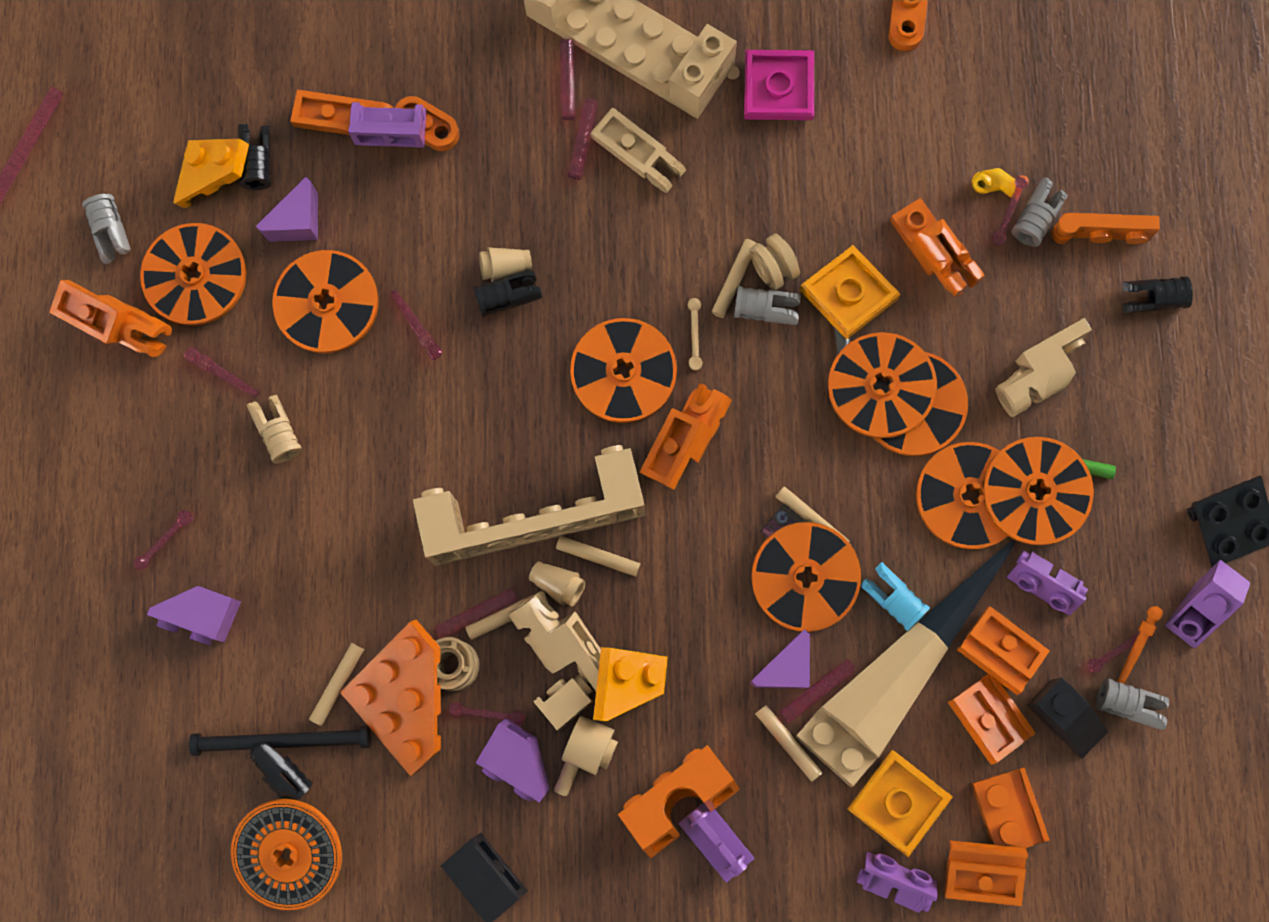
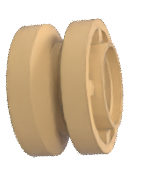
[750,233,800,291]
[435,637,479,691]

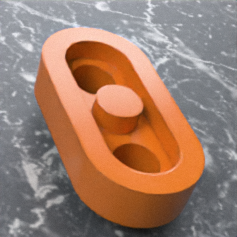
[888,0,928,51]
[395,96,459,151]

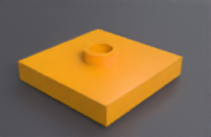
[799,245,901,340]
[847,750,953,857]

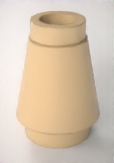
[479,247,532,282]
[529,561,586,606]

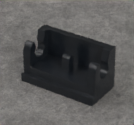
[441,833,528,922]

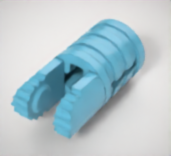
[860,562,930,631]

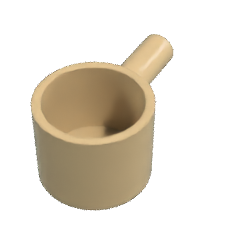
[554,715,618,796]

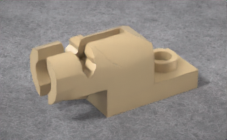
[995,318,1092,417]
[508,592,601,691]

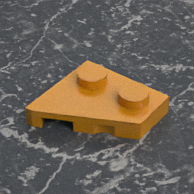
[173,139,249,208]
[593,647,668,721]

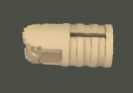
[247,394,302,464]

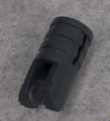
[238,124,271,190]
[473,270,542,317]
[1123,276,1193,313]
[249,742,313,800]

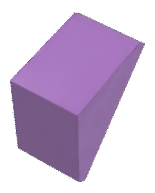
[256,177,318,242]
[749,629,810,689]

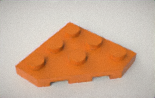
[340,619,441,777]

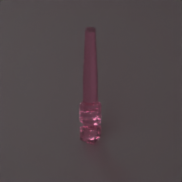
[391,290,442,360]
[184,347,259,398]

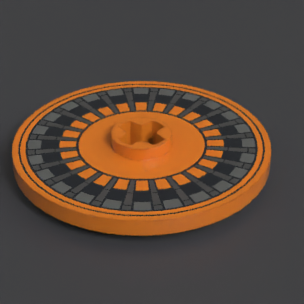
[231,799,342,910]

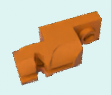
[890,198,985,297]
[49,280,172,357]
[639,383,732,490]

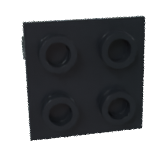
[1187,476,1269,567]

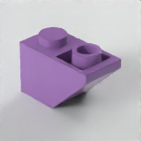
[1165,560,1250,649]
[147,586,241,646]
[476,718,550,803]

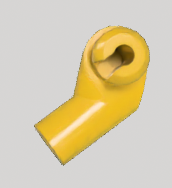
[971,168,1025,200]

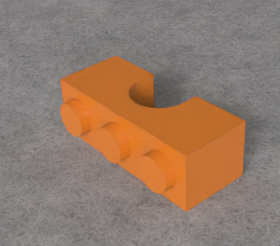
[618,745,740,858]

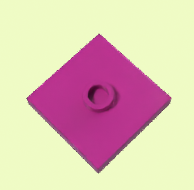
[744,50,814,120]

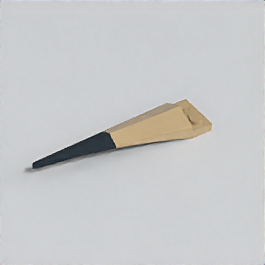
[795,540,1015,787]

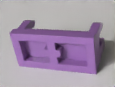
[348,102,427,148]

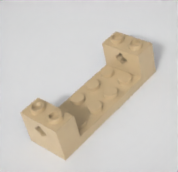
[524,0,737,119]
[413,445,645,566]

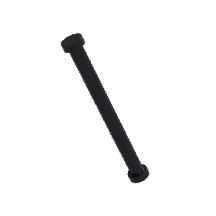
[189,726,371,756]

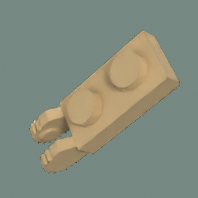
[590,108,686,193]

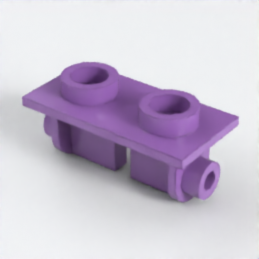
[1006,550,1088,616]
[678,803,755,883]
[856,851,937,913]

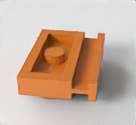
[957,606,1050,695]
[947,674,1036,765]
[971,767,1050,848]
[943,840,1028,906]

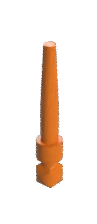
[1118,606,1163,683]

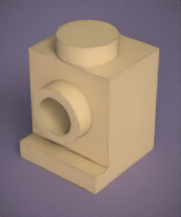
[533,674,593,731]

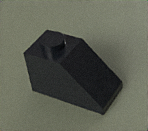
[1026,677,1108,758]

